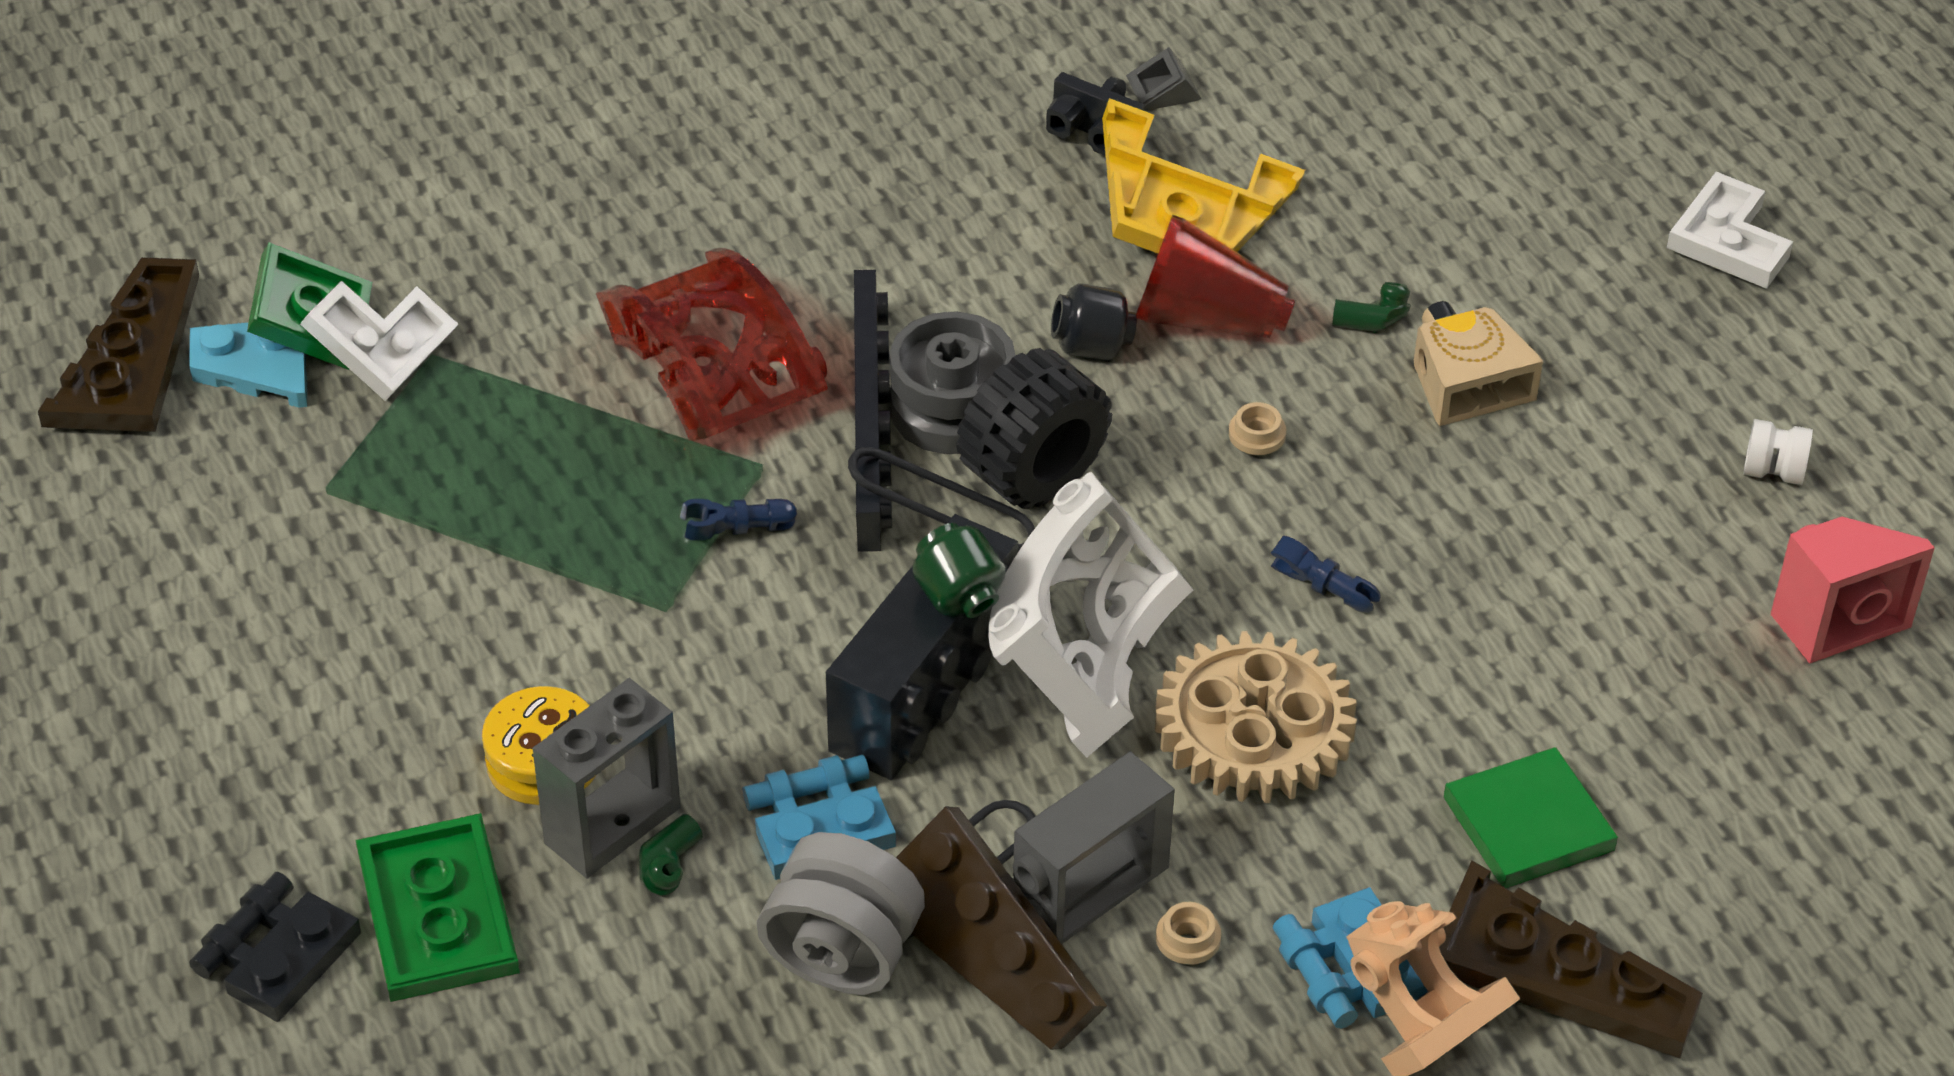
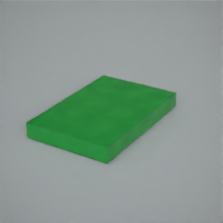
[355,813,520,1002]

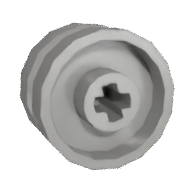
[756,832,925,995]

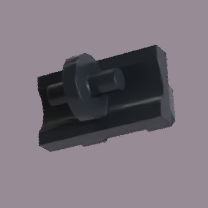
[1046,72,1144,156]

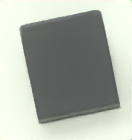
[1126,47,1201,111]

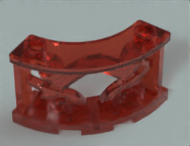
[596,248,828,442]

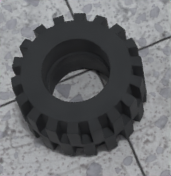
[956,348,1113,509]

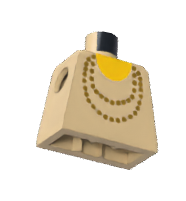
[1414,301,1543,426]

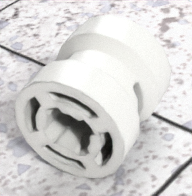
[1743,419,1813,485]

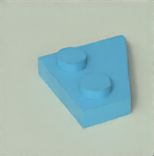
[190,322,307,408]

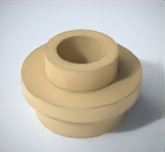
[1229,402,1286,455]
[1156,902,1221,965]

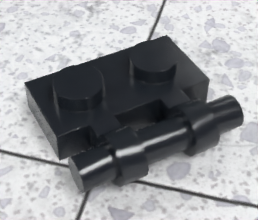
[189,872,361,1022]

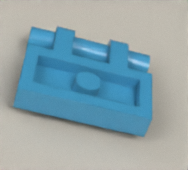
[742,755,896,880]
[1273,887,1428,1029]

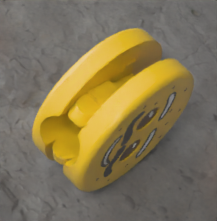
[482,686,596,805]

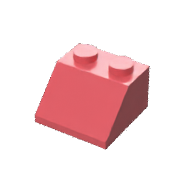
[1771,516,1935,663]

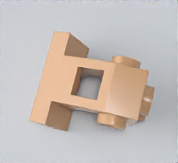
[1346,901,1520,1076]

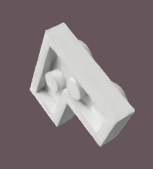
[1667,172,1793,289]
[300,281,458,401]

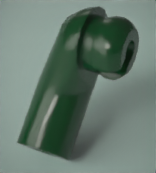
[1332,282,1411,332]
[639,813,703,895]

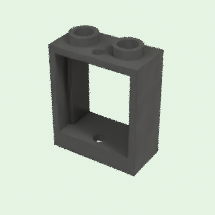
[532,678,681,879]
[1013,751,1175,944]

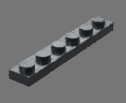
[854,270,892,552]

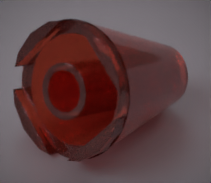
[1136,215,1296,338]

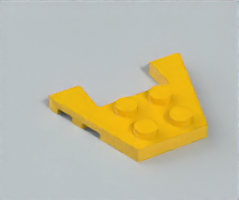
[1102,98,1305,275]

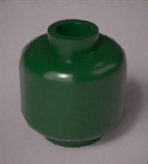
[913,523,1005,618]

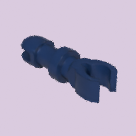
[680,498,797,541]
[1271,536,1381,613]

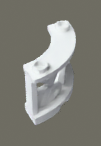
[988,472,1194,758]

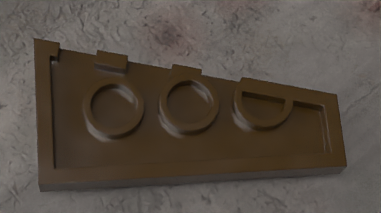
[38,257,199,432]
[896,806,1107,1050]
[1439,860,1703,1058]

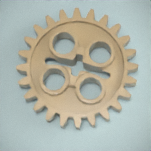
[1155,631,1357,803]

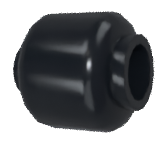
[1051,283,1137,361]

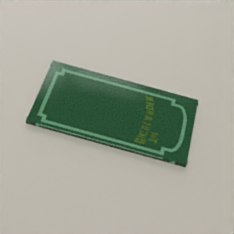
[325,354,763,612]

